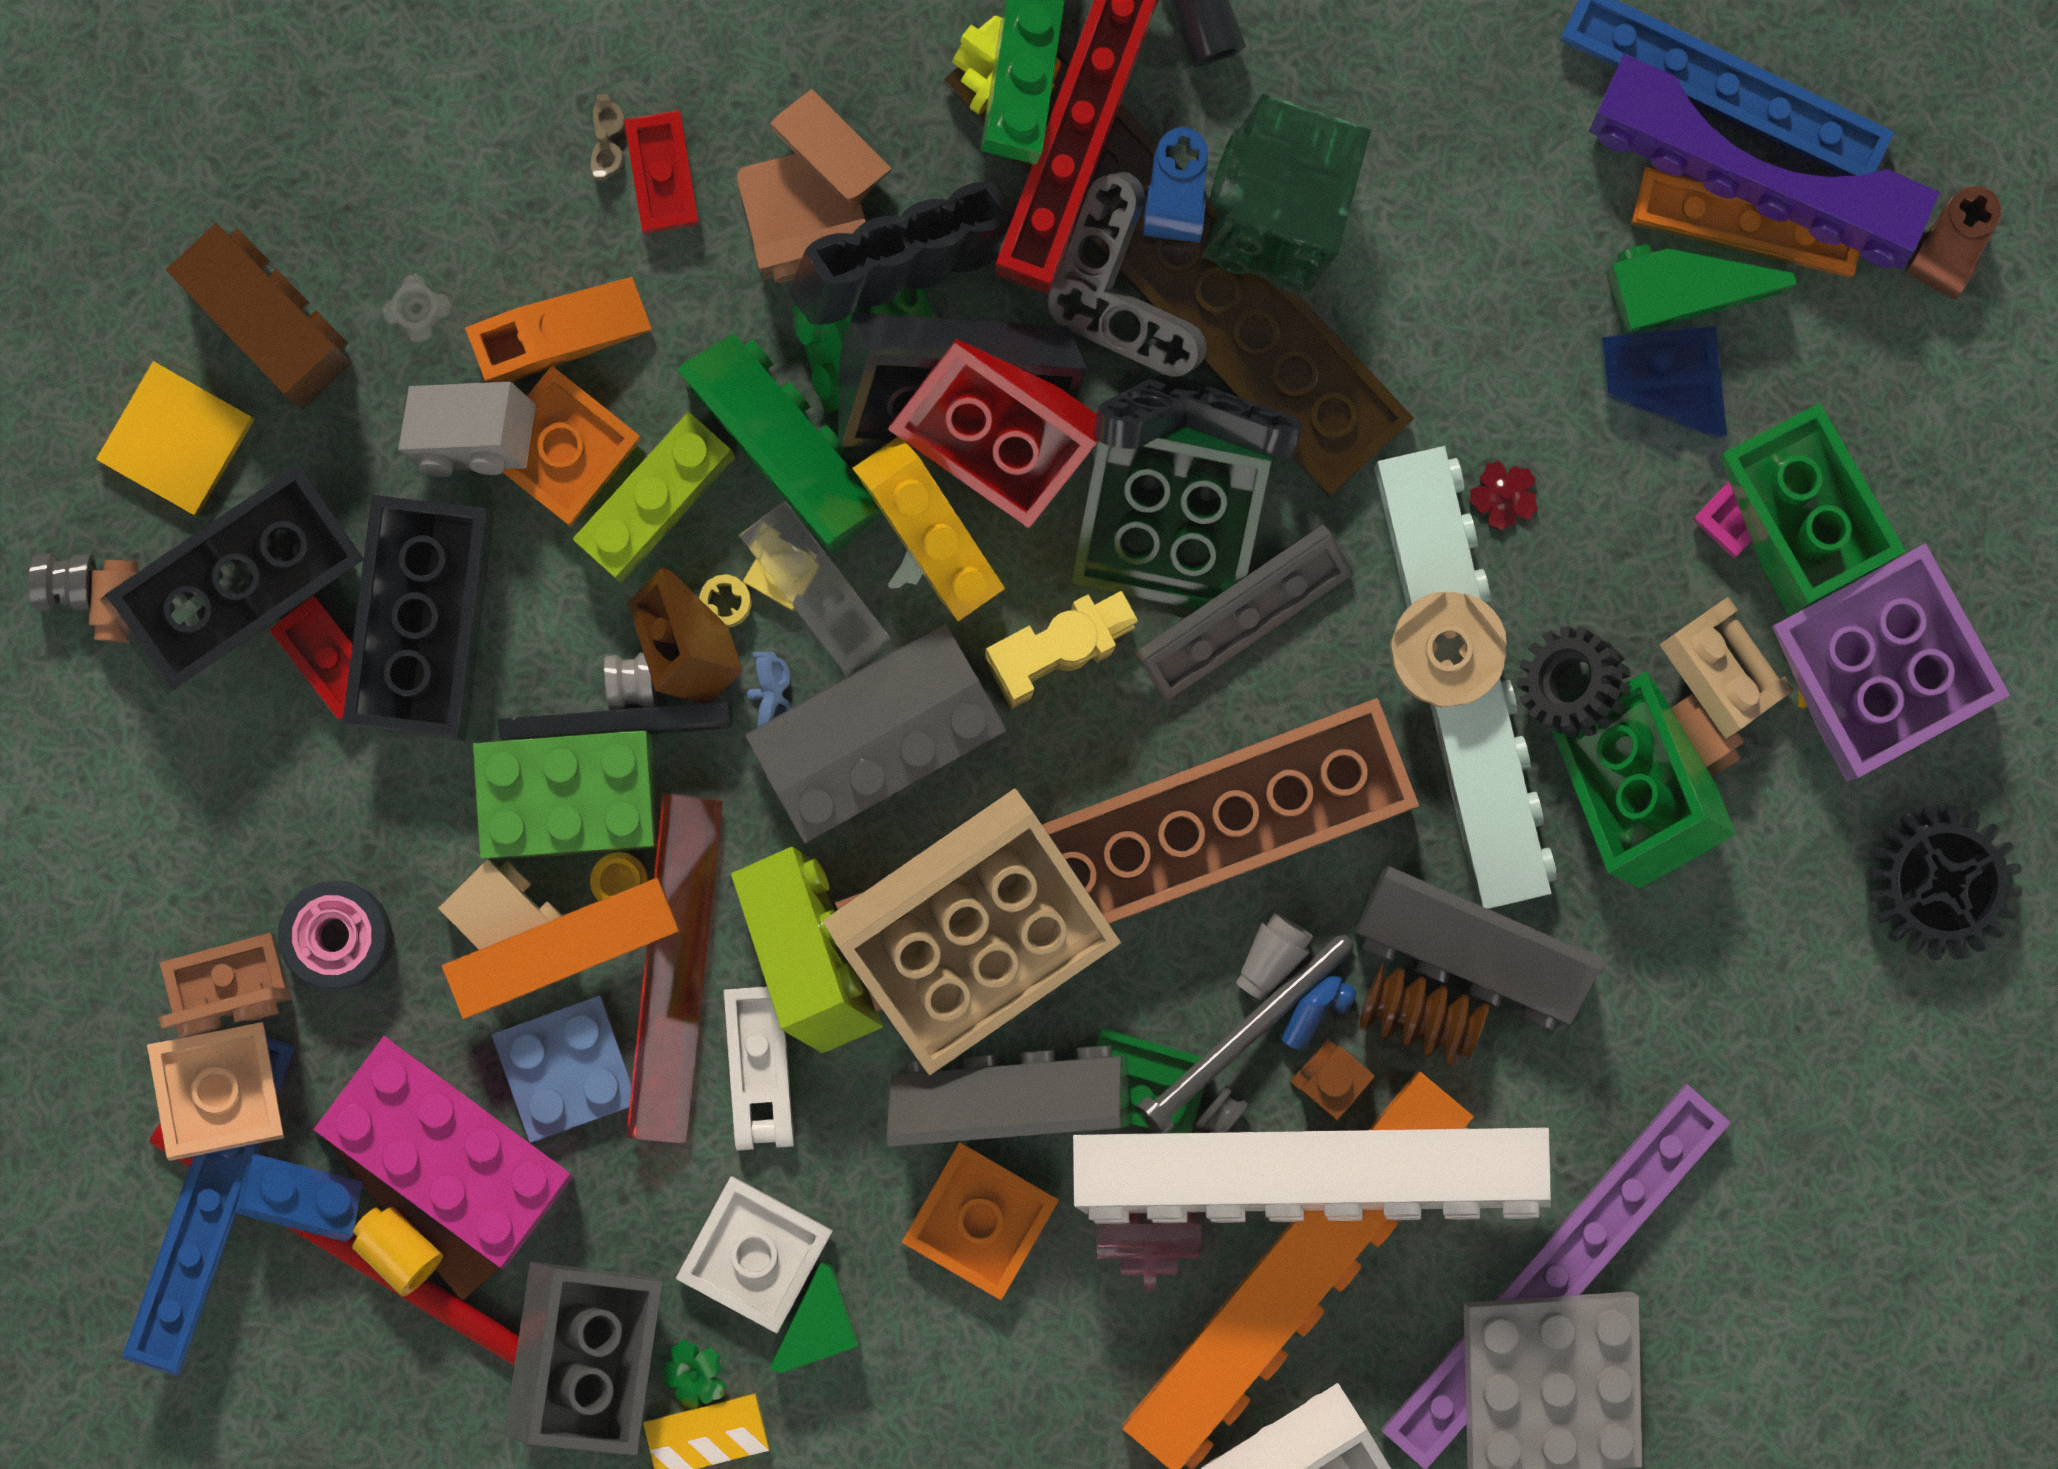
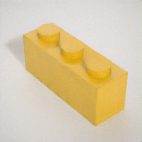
[853,437,1005,621]

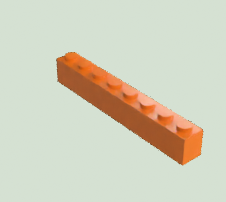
[1122,1071,1474,1469]

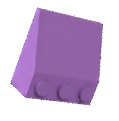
[1772,543,2010,782]

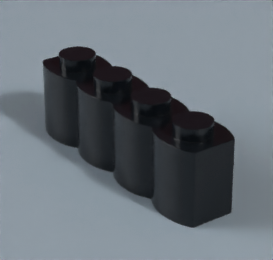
[789,182,1015,325]

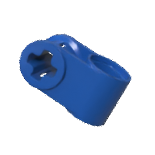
[1143,127,1208,243]

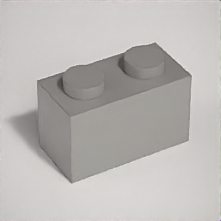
[398,382,536,477]

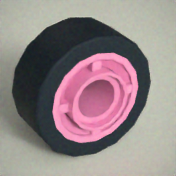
[278,881,392,989]

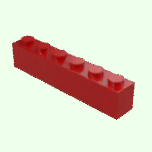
[996,0,1159,295]

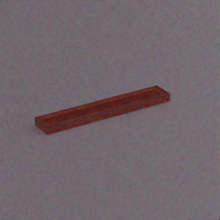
[626,794,723,1144]

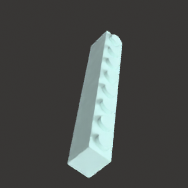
[1374,446,1557,909]

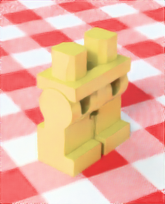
[984,591,1138,709]

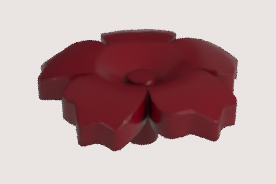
[1469,460,1538,531]

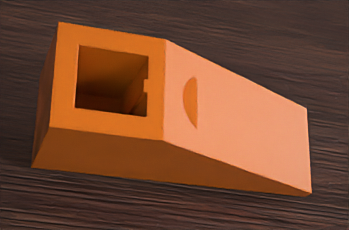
[465,277,653,383]

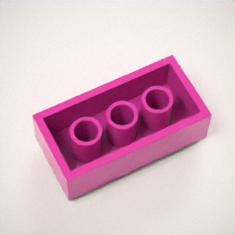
[313,1036,573,1269]

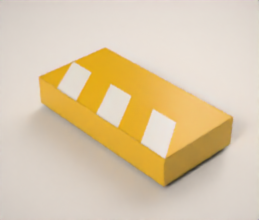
[643,1393,770,1469]

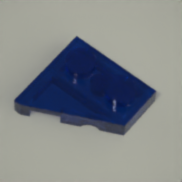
[1600,326,1727,439]

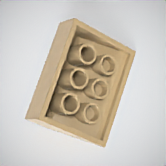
[823,788,1121,1076]

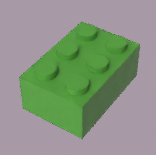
[473,731,659,861]

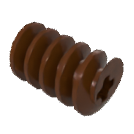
[1360,961,1490,1067]

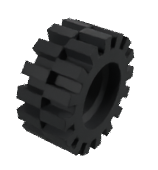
[1517,626,1631,738]

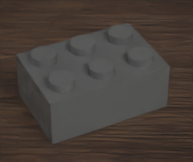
[504,1262,662,1456]

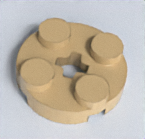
[1390,592,1507,708]

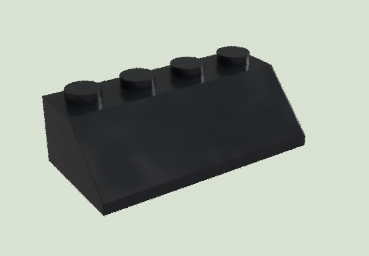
[838,312,1087,451]
[342,495,494,741]

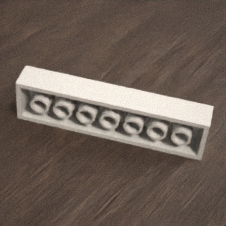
[1073,1128,1551,1224]

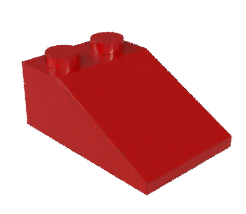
[888,339,1097,528]

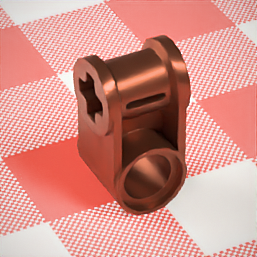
[1905,186,2001,300]

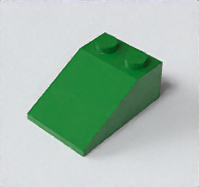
[1720,403,1906,617]
[1551,671,1736,888]

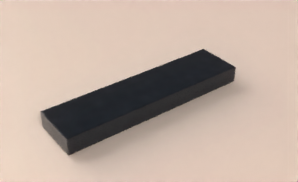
[498,702,733,741]

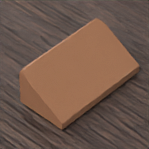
[770,89,892,210]

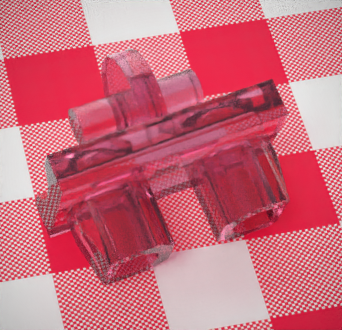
[1097,1212,1202,1292]

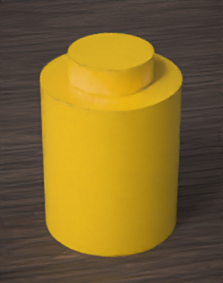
[352,1207,443,1297]

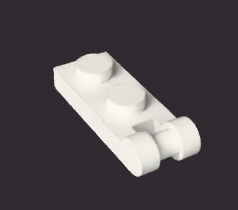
[724,986,794,1151]

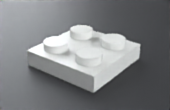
[675,1176,833,1333]

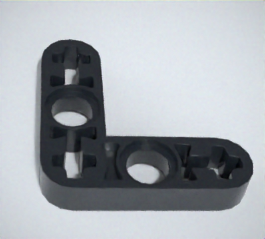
[1093,375,1302,457]

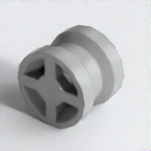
[604,652,657,710]

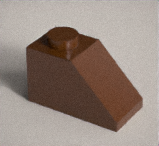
[628,568,743,703]

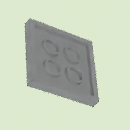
[1464,1292,1642,1469]

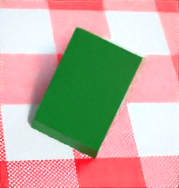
[769,1261,860,1374]

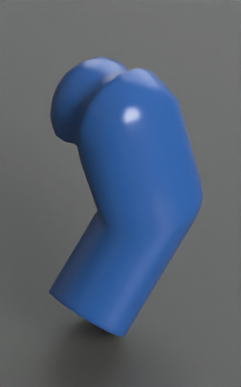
[1281,976,1356,1051]

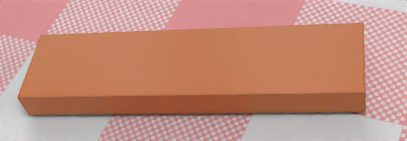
[1630,167,1860,278]
[441,878,680,1019]

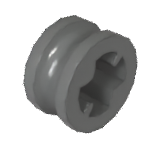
[1194,1086,1248,1133]

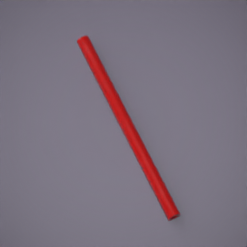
[149,1123,519,1366]

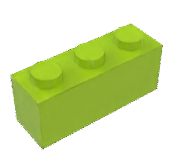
[573,411,735,583]

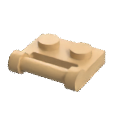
[1659,596,1794,739]

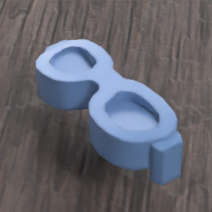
[747,652,791,727]

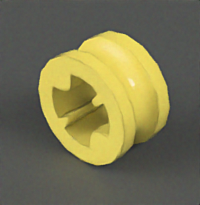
[699,575,752,628]

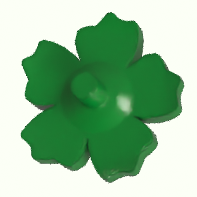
[662,1339,727,1409]

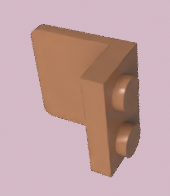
[737,154,866,283]
[158,933,292,1037]

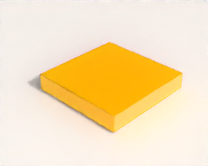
[96,361,255,517]

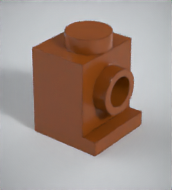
[1290,1038,1375,1120]

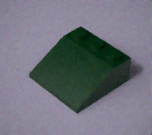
[1071,425,1272,610]

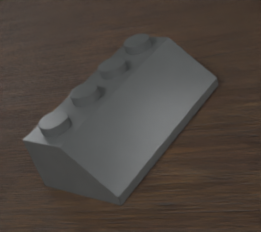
[745,623,1006,844]
[1354,867,1604,1031]
[887,1045,1133,1147]

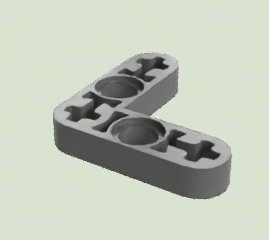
[1048,171,1207,377]

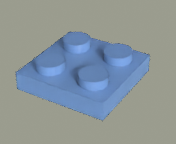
[492,996,640,1143]

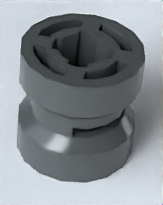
[28,553,97,611]

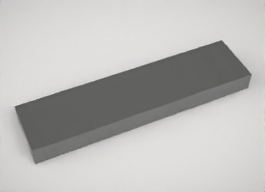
[1134,525,1354,702]

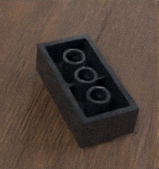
[100,464,364,694]

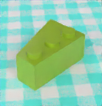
[731,846,883,1053]

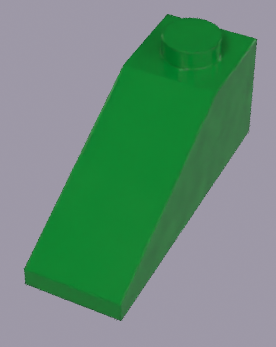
[1606,244,1797,338]

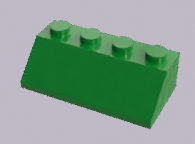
[677,333,883,556]

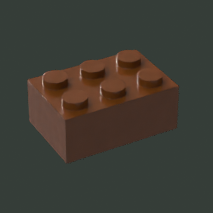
[166,223,352,410]

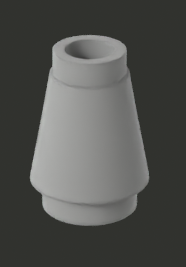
[1236,912,1313,1001]

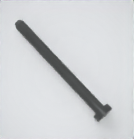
[1135,935,1354,1134]

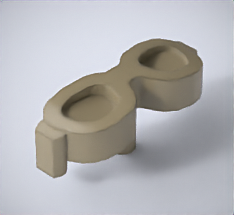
[591,94,626,181]

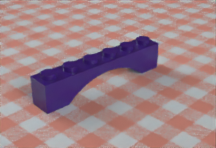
[1589,54,1940,270]

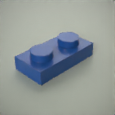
[235,1153,363,1242]

